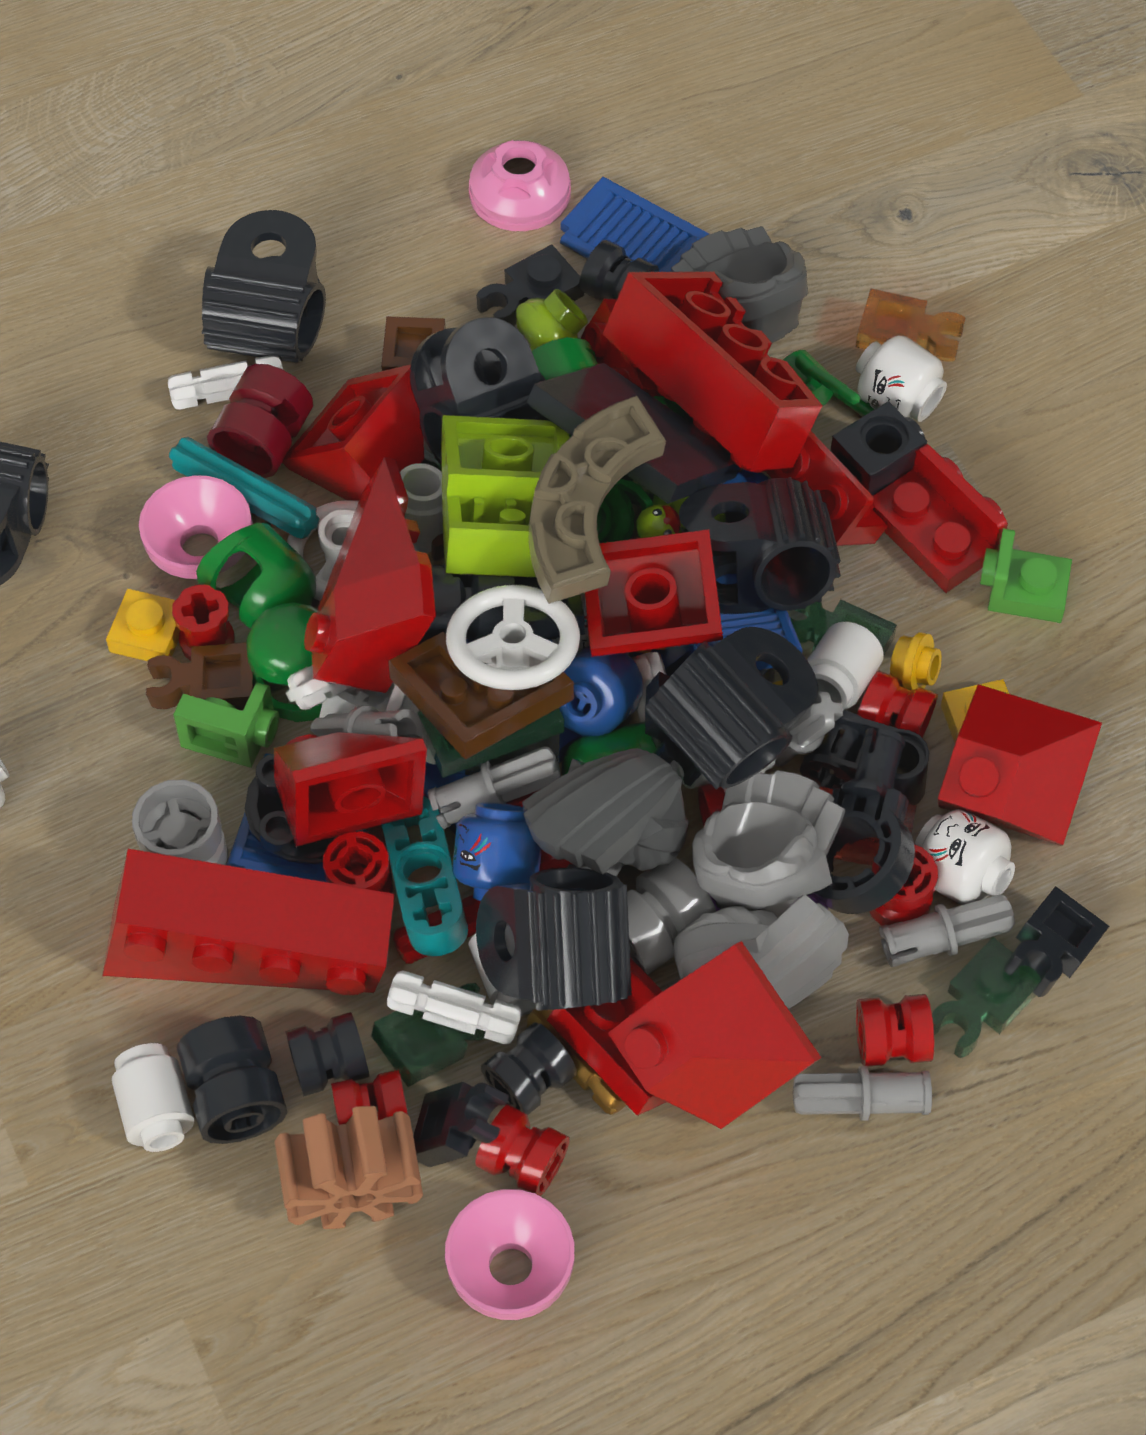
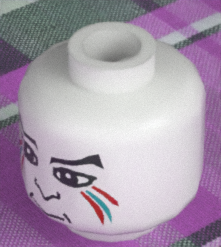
[856,336,947,422]
[915,809,1015,905]

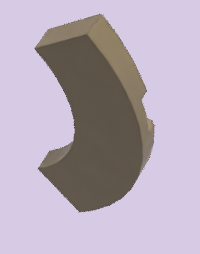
[529,396,666,604]

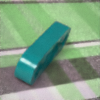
[382,797,468,956]

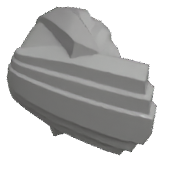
[692,770,845,918]
[674,894,849,1009]

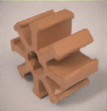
[275,1106,423,1229]

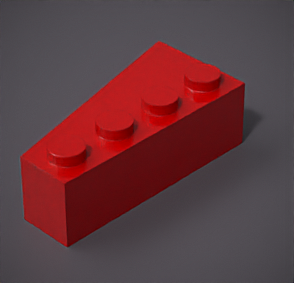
[602,272,823,473]
[102,848,394,995]

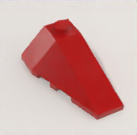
[304,457,436,693]

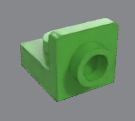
[980,528,1072,623]
[173,682,280,768]

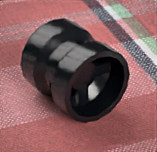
[579,240,659,299]
[285,1012,370,1097]
[481,1022,577,1115]

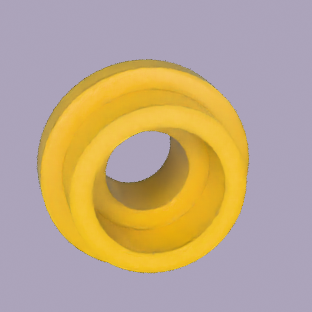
[890,632,942,690]

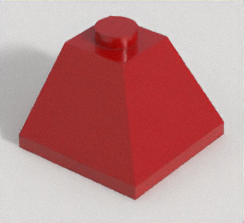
[282,364,424,501]
[937,684,1102,846]
[274,732,427,847]
[608,941,821,1129]

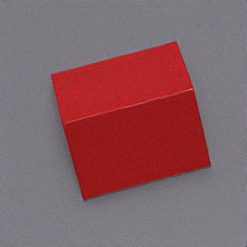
[585,529,723,657]

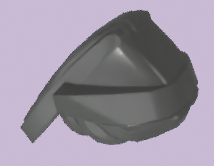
[671,226,808,343]
[522,748,689,875]

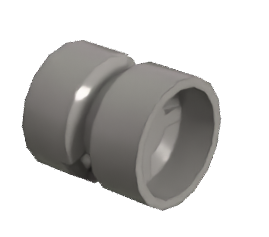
[132,779,228,865]
[627,858,716,975]

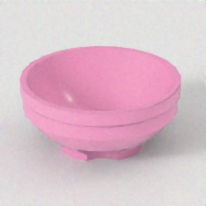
[469,140,571,231]
[139,476,252,579]
[445,1190,574,1320]

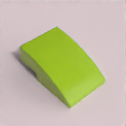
[442,415,570,577]

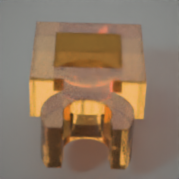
[856,288,966,362]

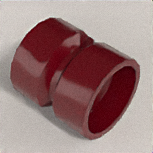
[207,364,314,479]

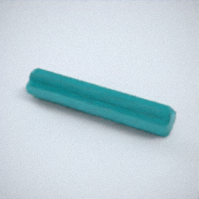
[169,437,320,539]

